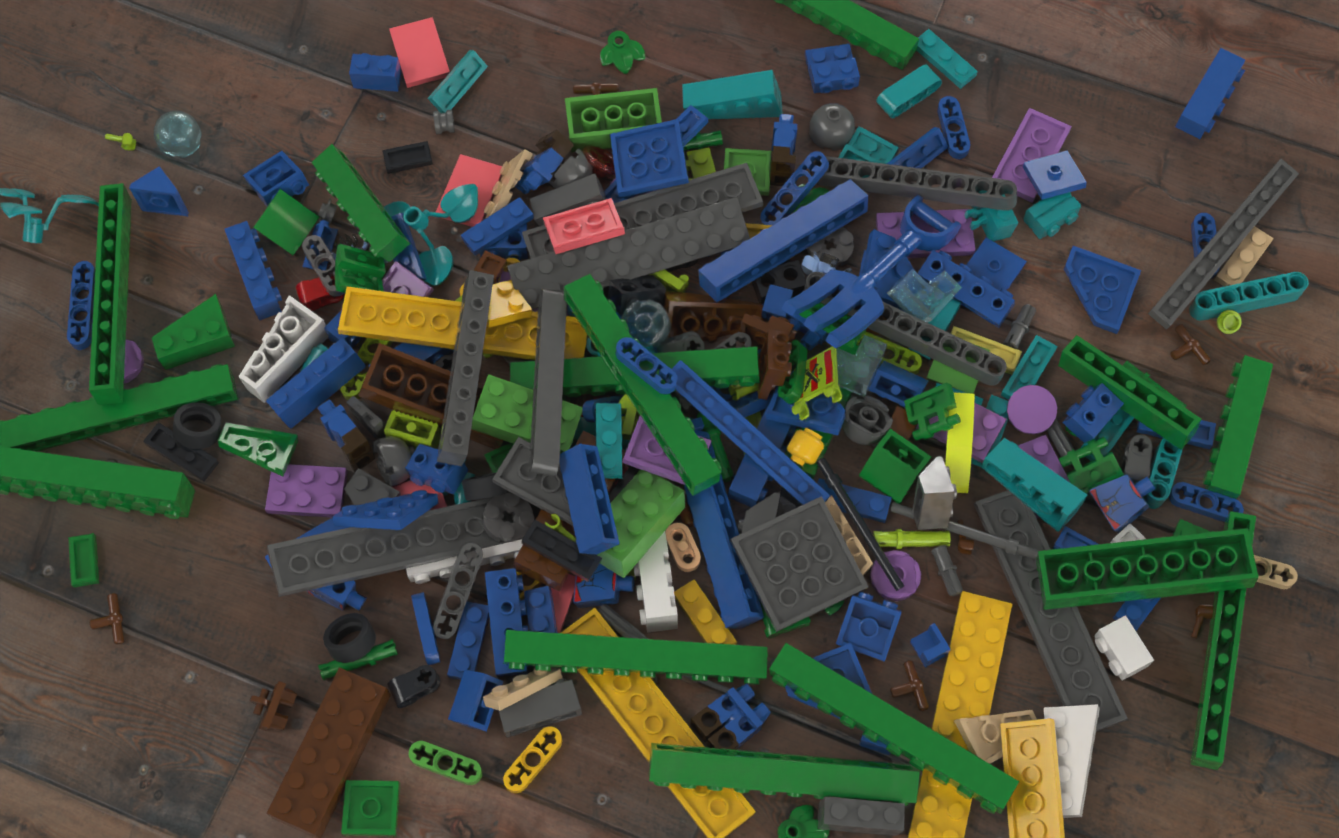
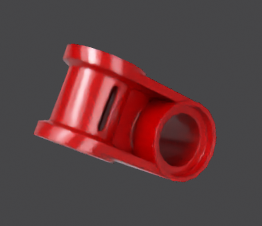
[296,275,345,311]

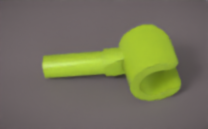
[105,133,136,151]
[545,514,576,543]

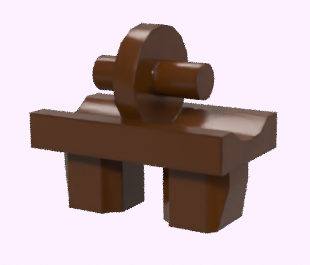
[249,681,297,731]

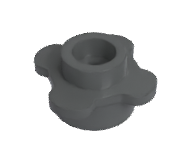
[318,198,337,223]

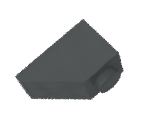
[738,492,780,534]

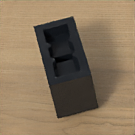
[752,260,806,305]
[608,274,666,315]

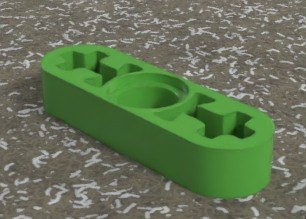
[409,741,482,785]

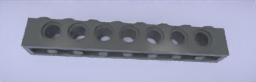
[437,270,494,466]

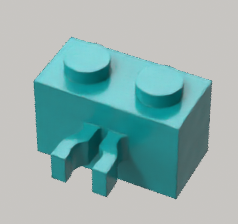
[964,190,1019,242]

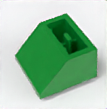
[859,429,931,504]

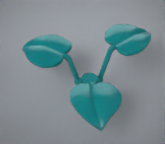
[384,184,478,286]
[0,188,99,243]

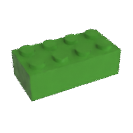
[565,88,662,152]
[471,374,583,454]
[597,470,685,578]

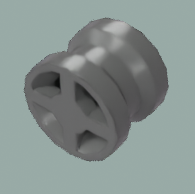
[433,110,455,135]

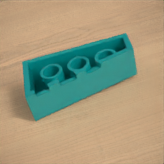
[682,70,783,119]
[981,438,1087,532]

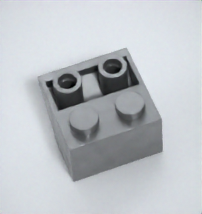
[912,456,957,530]

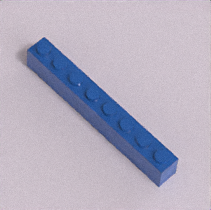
[699,179,868,303]
[683,430,764,629]

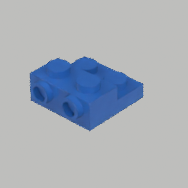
[805,44,860,93]
[243,151,309,206]
[836,592,902,662]

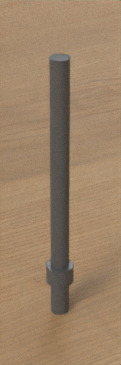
[891,502,1039,560]

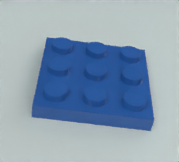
[610,119,689,198]

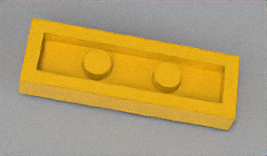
[674,579,737,645]

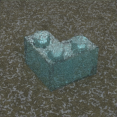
[887,269,962,323]
[831,335,887,397]

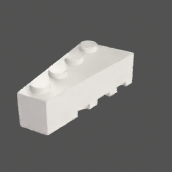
[239,295,328,403]
[1044,704,1100,818]

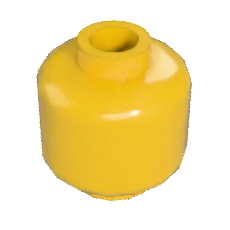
[787,428,824,467]

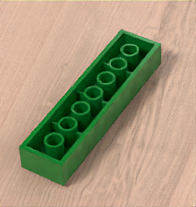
[0,446,195,519]
[1036,528,1259,610]

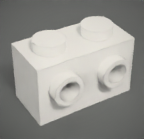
[1094,615,1154,681]

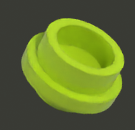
[1217,310,1242,334]

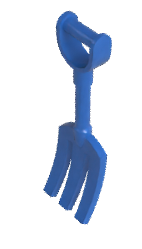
[781,195,962,348]

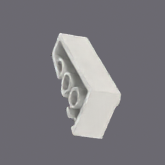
[634,531,678,633]

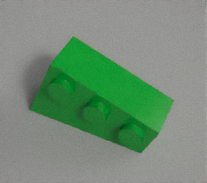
[152,294,235,370]

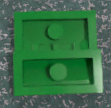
[253,189,319,255]
[335,244,386,293]

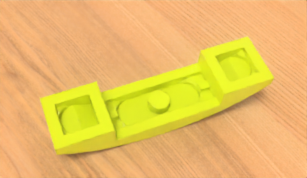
[945,392,975,493]

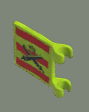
[792,346,842,421]

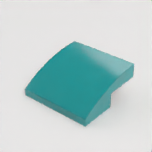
[838,126,899,178]

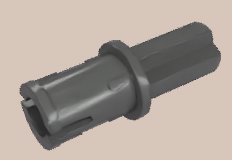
[1003,304,1036,349]
[931,545,963,596]

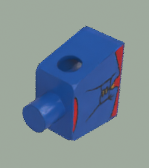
[1089,475,1156,534]
[573,564,635,608]
[307,581,367,611]

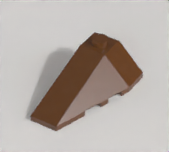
[661,292,763,347]

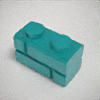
[1023,192,1081,239]

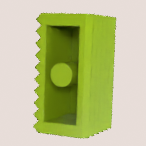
[384,410,441,449]

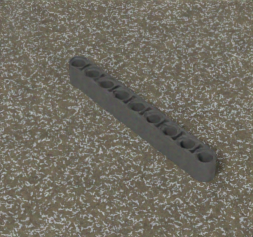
[809,156,1017,210]
[804,272,1007,386]
[529,288,567,476]

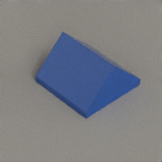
[130,166,189,217]

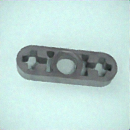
[302,235,345,297]

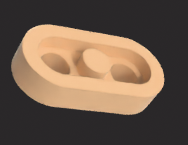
[665,523,701,572]

